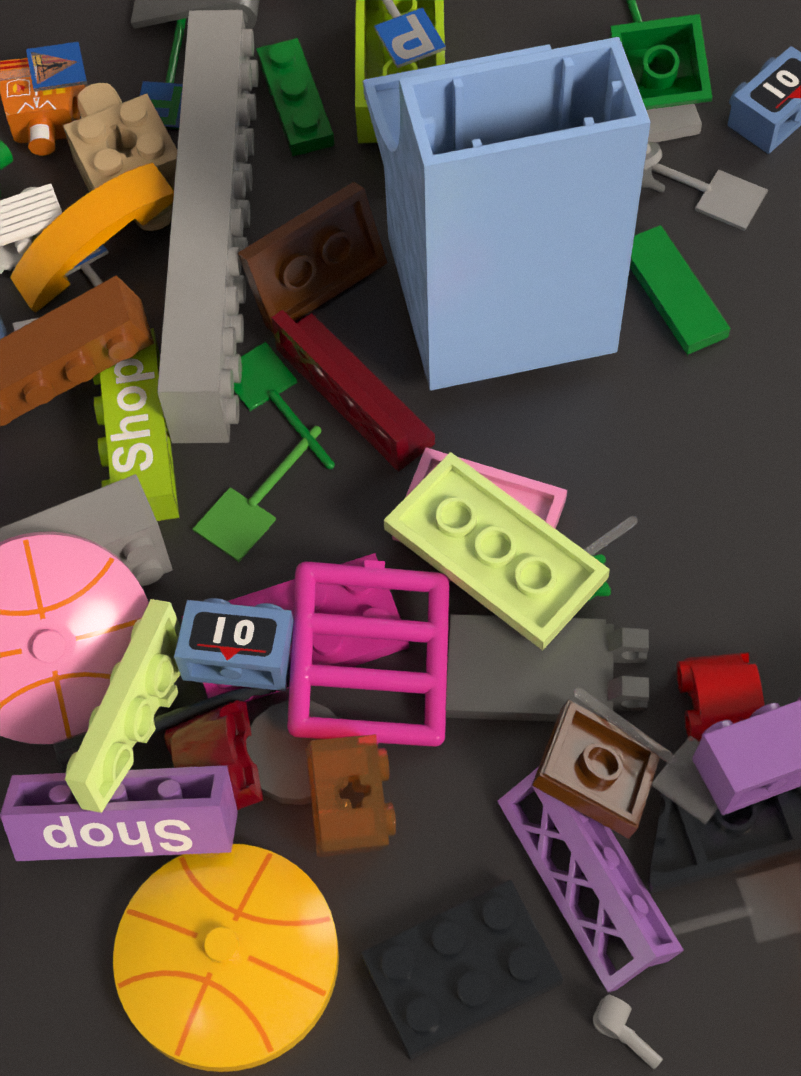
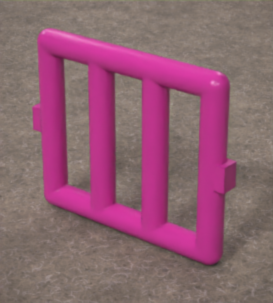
[287,560,449,749]

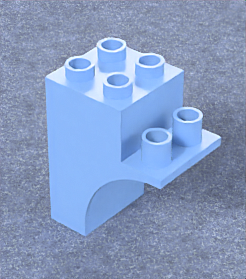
[363,37,651,391]

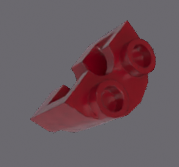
[165,700,263,810]

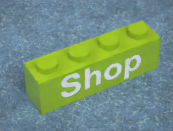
[93,328,179,521]

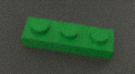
[256,38,335,157]

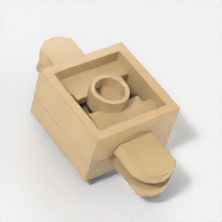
[63,83,177,231]

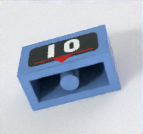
[727,46,801,154]
[174,598,294,691]

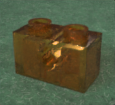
[305,734,396,857]

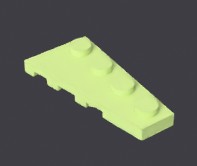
[65,599,181,813]

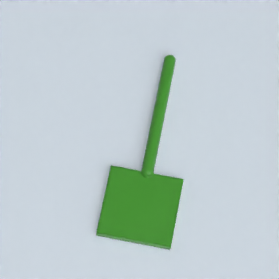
[193,426,321,562]

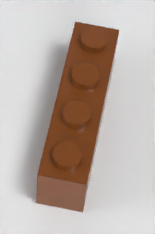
[0,275,154,427]

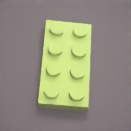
[384,452,610,651]

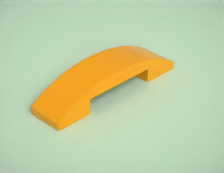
[10,162,174,313]

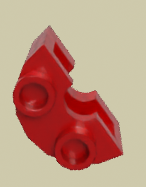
[676,652,765,747]

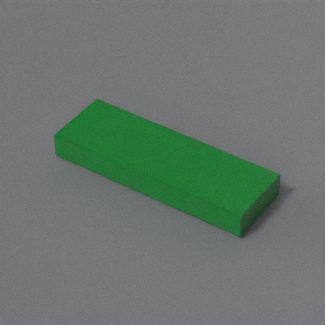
[630,225,731,355]

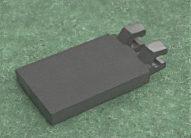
[446,614,649,722]

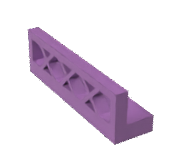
[497,768,684,992]

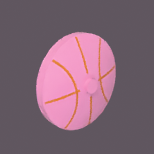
[0,532,149,744]

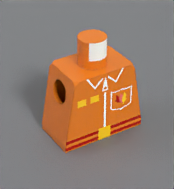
[0,56,85,156]

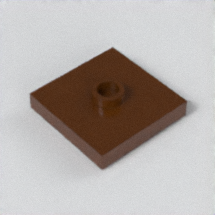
[532,699,662,839]

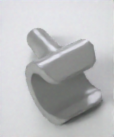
[593,995,663,1070]

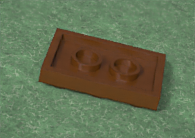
[237,182,388,333]

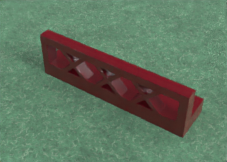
[271,309,435,472]

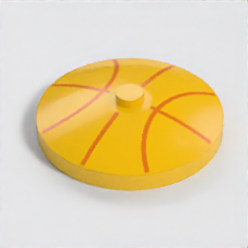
[113,844,339,1072]

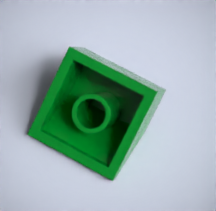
[609,14,712,110]

